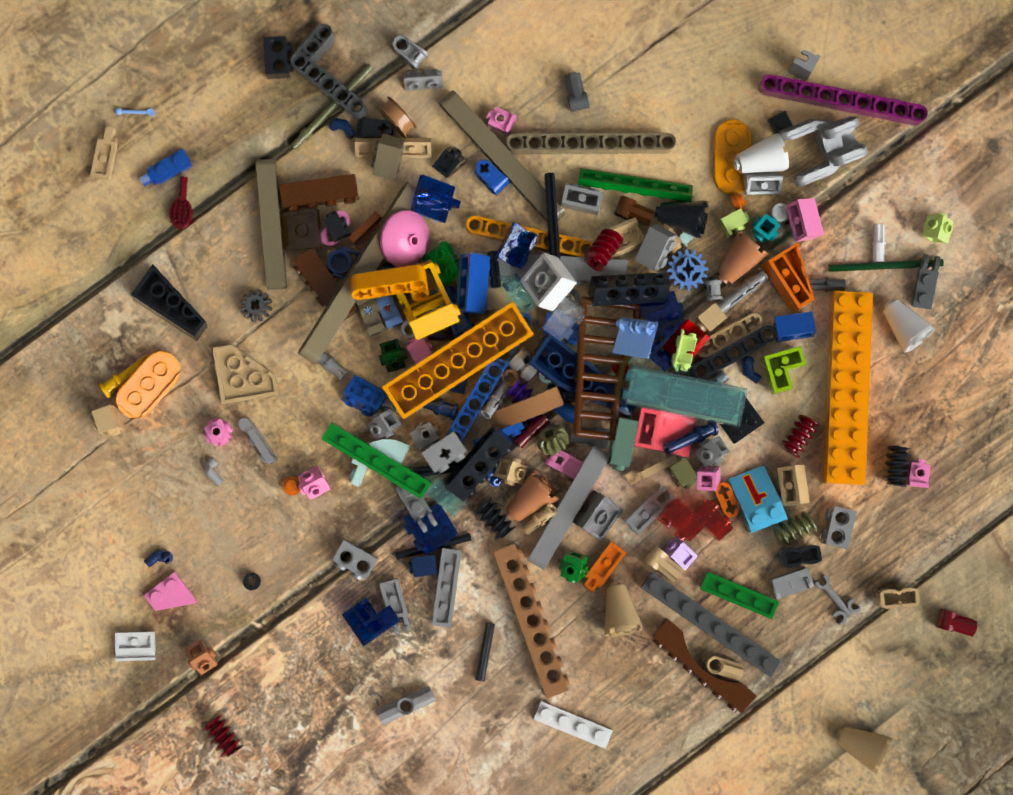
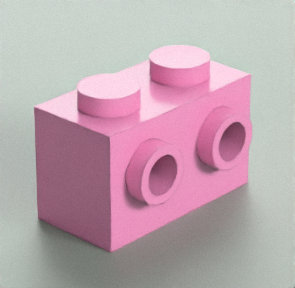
[785,198,824,242]

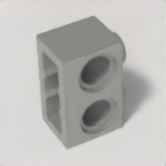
[821,506,857,549]
[333,540,378,580]

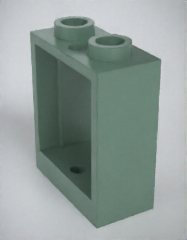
[608,418,639,471]

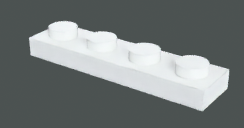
[534,701,613,749]

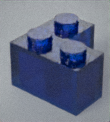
[342,597,400,647]

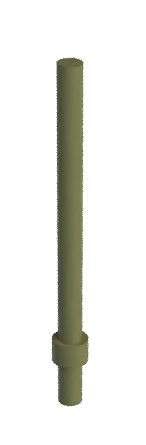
[291,64,374,150]

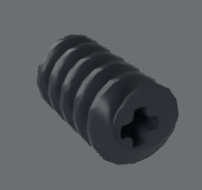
[882,445,912,487]
[475,497,516,540]

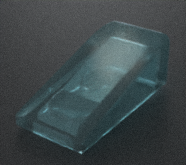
[502,273,537,313]

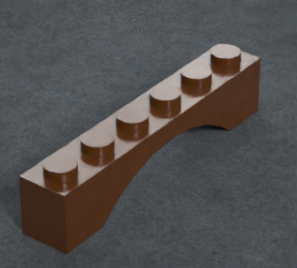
[652,618,757,714]

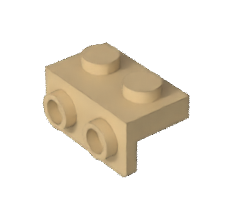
[606,217,644,259]

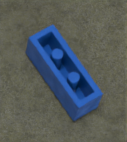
[456,253,490,315]

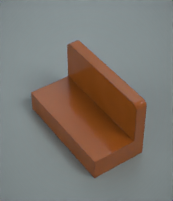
[348,211,382,251]

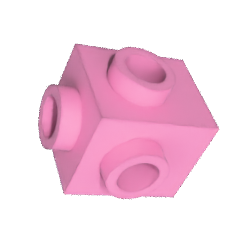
[203,418,233,447]
[298,465,330,500]

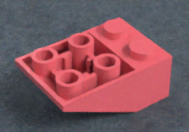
[634,408,696,458]

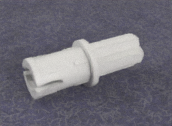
[871,224,886,262]

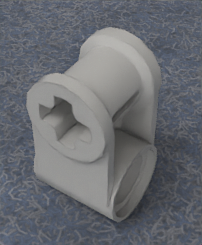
[393,35,429,70]

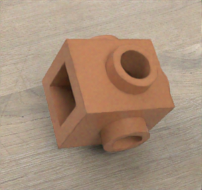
[185,640,218,675]

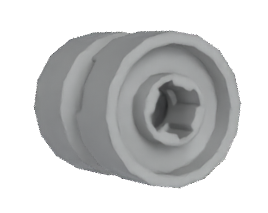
[508,347,539,383]

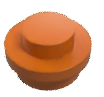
[731,192,746,210]
[282,476,300,495]

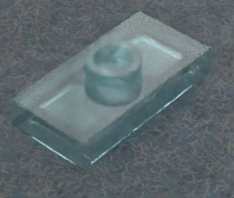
[425,477,467,518]

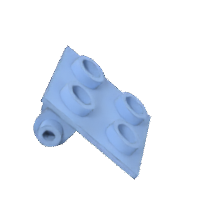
[612,317,658,359]

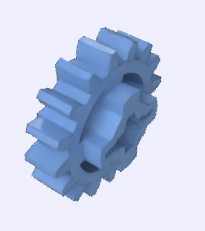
[666,249,709,291]

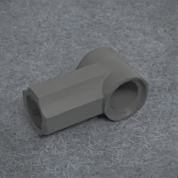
[564,72,590,112]
[570,425,610,449]

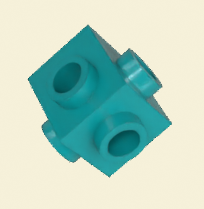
[751,214,781,244]

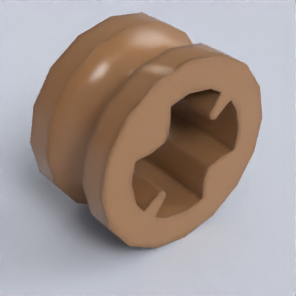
[502,369,519,387]

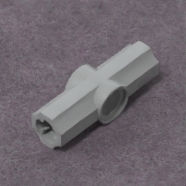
[376,685,436,725]

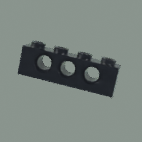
[588,272,670,306]
[444,424,513,502]

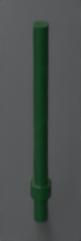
[828,258,944,272]

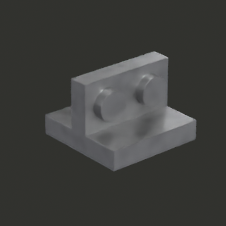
[572,490,623,542]

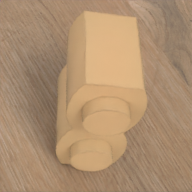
[875,587,920,609]

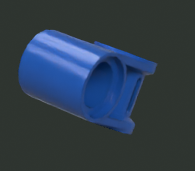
[475,160,510,196]

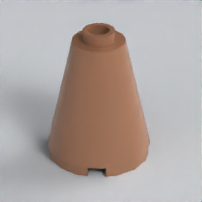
[717,230,769,284]
[506,469,560,521]

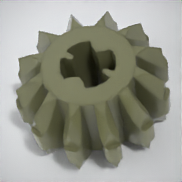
[536,423,569,456]

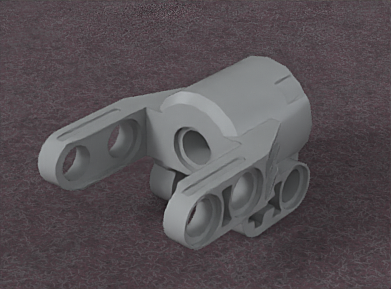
[779,115,868,187]

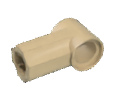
[643,545,684,582]
[704,655,744,681]

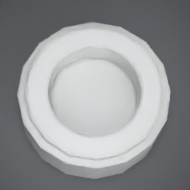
[771,203,788,223]

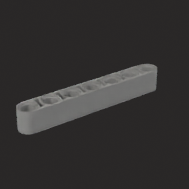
[527,446,611,570]

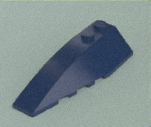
[528,333,638,417]

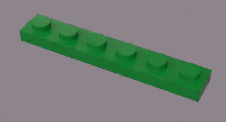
[578,168,693,202]
[322,422,431,499]

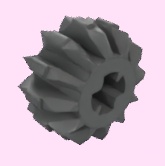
[240,289,273,322]

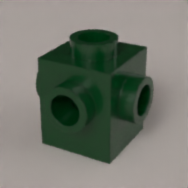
[379,339,408,372]

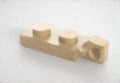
[90,126,118,180]
[625,454,677,486]

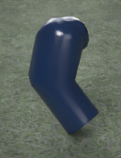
[741,356,762,384]

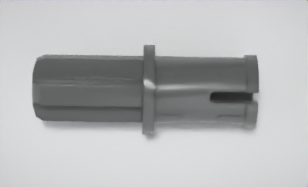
[809,277,846,292]

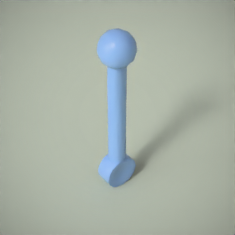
[115,108,155,117]

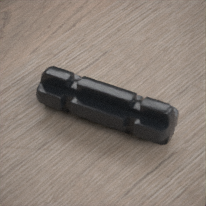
[487,251,501,289]

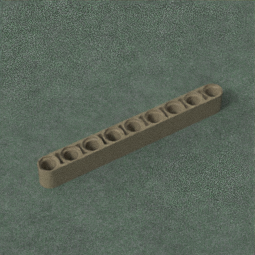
[439,90,566,222]
[506,133,676,154]

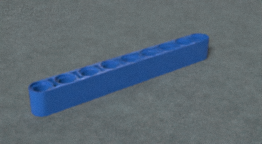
[444,313,532,452]

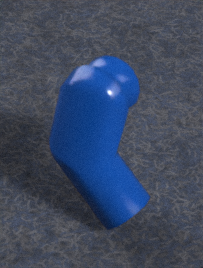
[487,468,502,487]

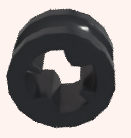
[243,573,261,591]

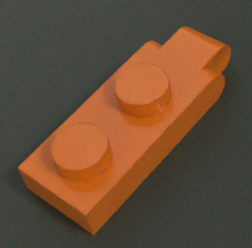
[583,541,626,592]

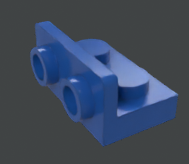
[341,375,387,417]

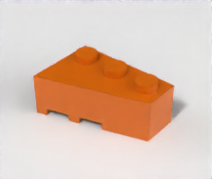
[761,242,815,314]

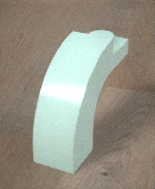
[349,439,410,487]

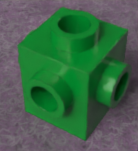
[559,551,589,583]

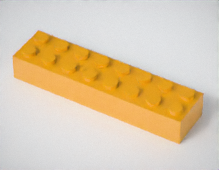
[382,301,534,419]

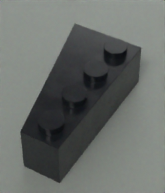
[131,264,208,341]

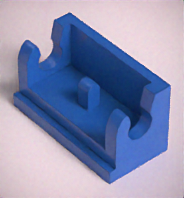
[773,311,816,343]

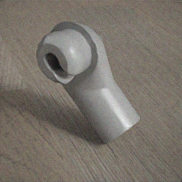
[204,457,223,486]

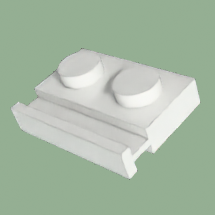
[115,631,156,661]

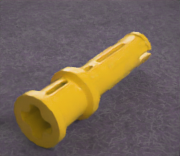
[98,354,149,398]

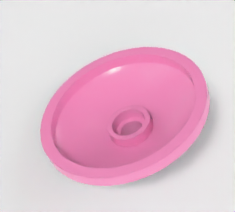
[380,210,430,267]

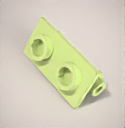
[671,329,697,372]

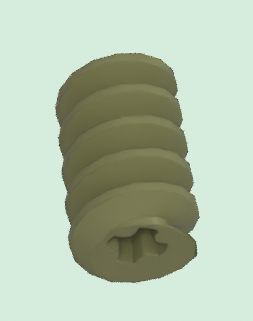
[774,511,818,548]

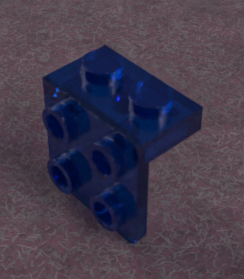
[403,504,458,555]

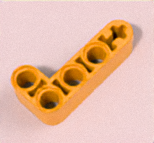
[350,265,429,302]

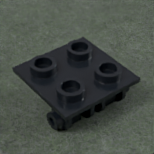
[719,393,765,444]

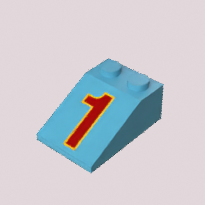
[728,465,788,533]

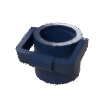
[327,246,360,280]

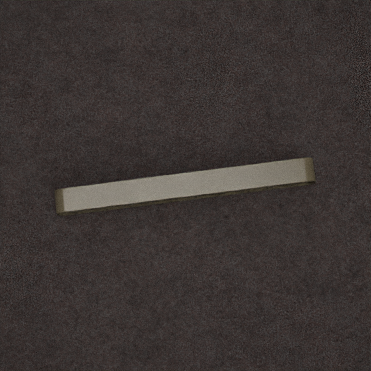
[298,181,423,364]

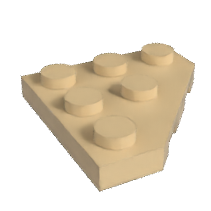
[212,345,279,405]

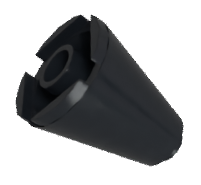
[655,200,709,239]

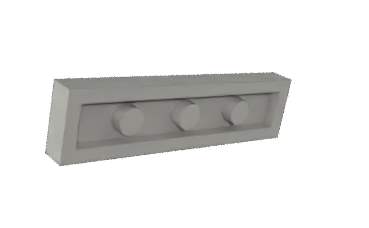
[432,548,461,628]

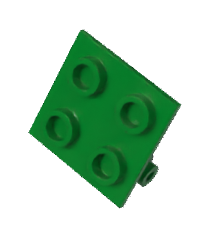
[422,241,460,287]

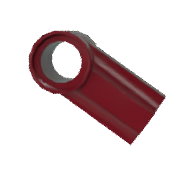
[936,609,978,637]

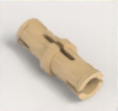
[523,503,557,535]

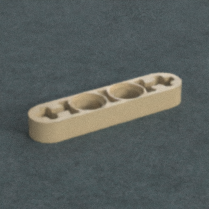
[696,313,763,358]

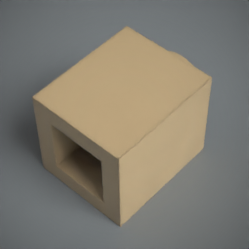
[696,303,727,334]

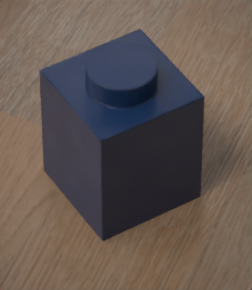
[409,555,438,577]

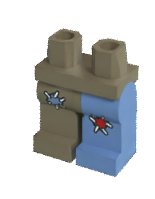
[356,295,404,337]

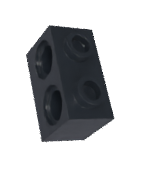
[263,36,293,79]

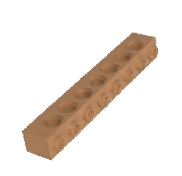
[493,544,570,699]

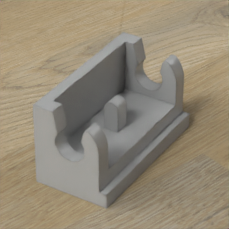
[787,50,821,81]
[769,567,814,600]

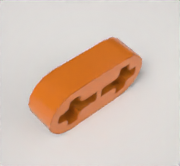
[714,482,740,517]

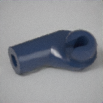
[328,118,356,139]
[144,549,173,567]

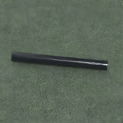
[395,533,472,560]

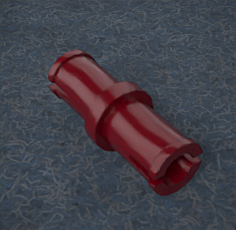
[514,414,550,448]

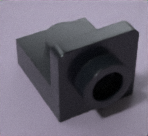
[767,111,793,141]
[433,146,465,178]

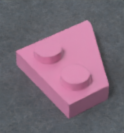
[143,572,198,611]

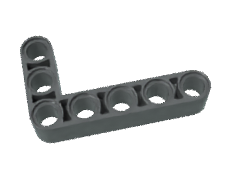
[290,24,367,120]

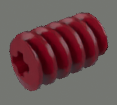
[584,229,624,271]
[781,415,820,459]
[203,714,243,758]

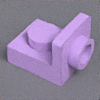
[663,537,698,570]

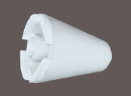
[733,133,789,173]
[883,299,935,353]

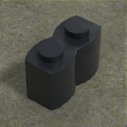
[778,545,822,567]

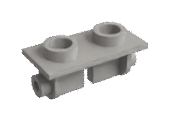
[404,69,443,91]

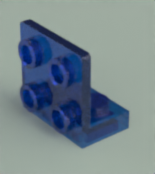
[649,324,680,372]

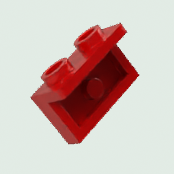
[663,319,710,357]

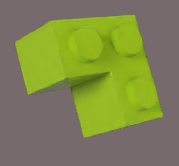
[761,346,806,395]

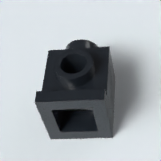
[323,211,351,243]

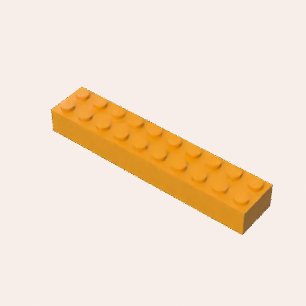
[823,291,873,486]

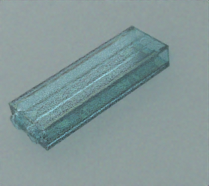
[622,365,748,428]

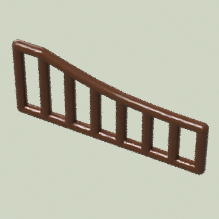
[573,296,641,441]

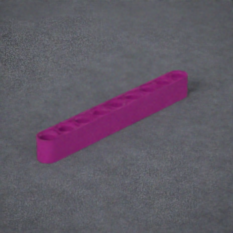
[759,75,928,126]

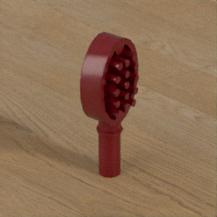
[169,177,193,229]

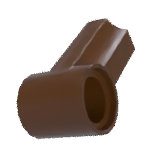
[614,196,655,227]

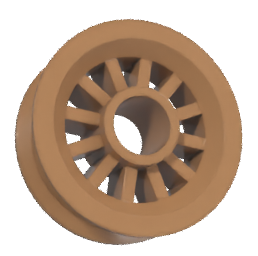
[377,96,417,138]

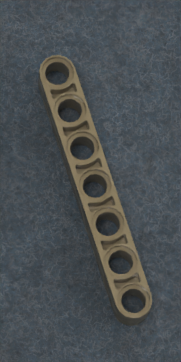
[256,159,287,290]

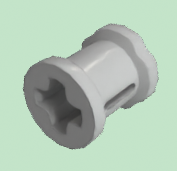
[705,280,723,301]

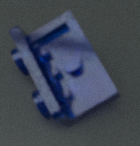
[495,222,539,269]

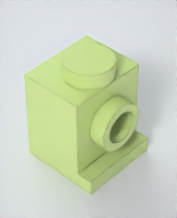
[719,209,750,239]

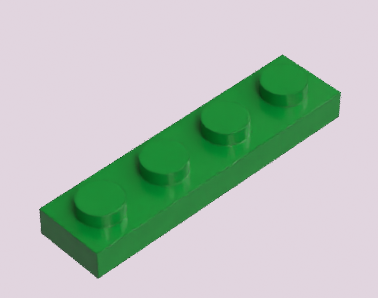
[700,572,779,619]

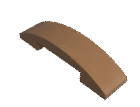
[490,386,564,429]

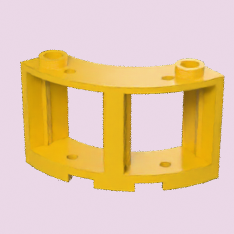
[396,259,461,340]

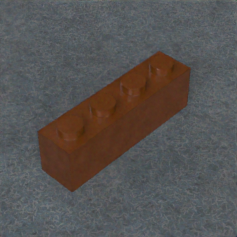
[279,174,360,212]
[293,247,358,322]

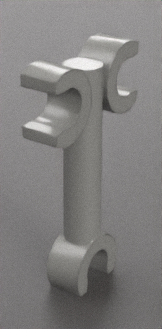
[814,575,862,625]

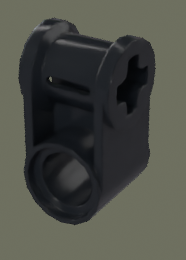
[357,118,394,138]

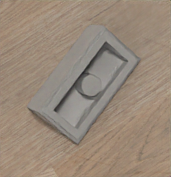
[743,172,783,195]

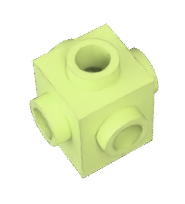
[922,213,953,244]

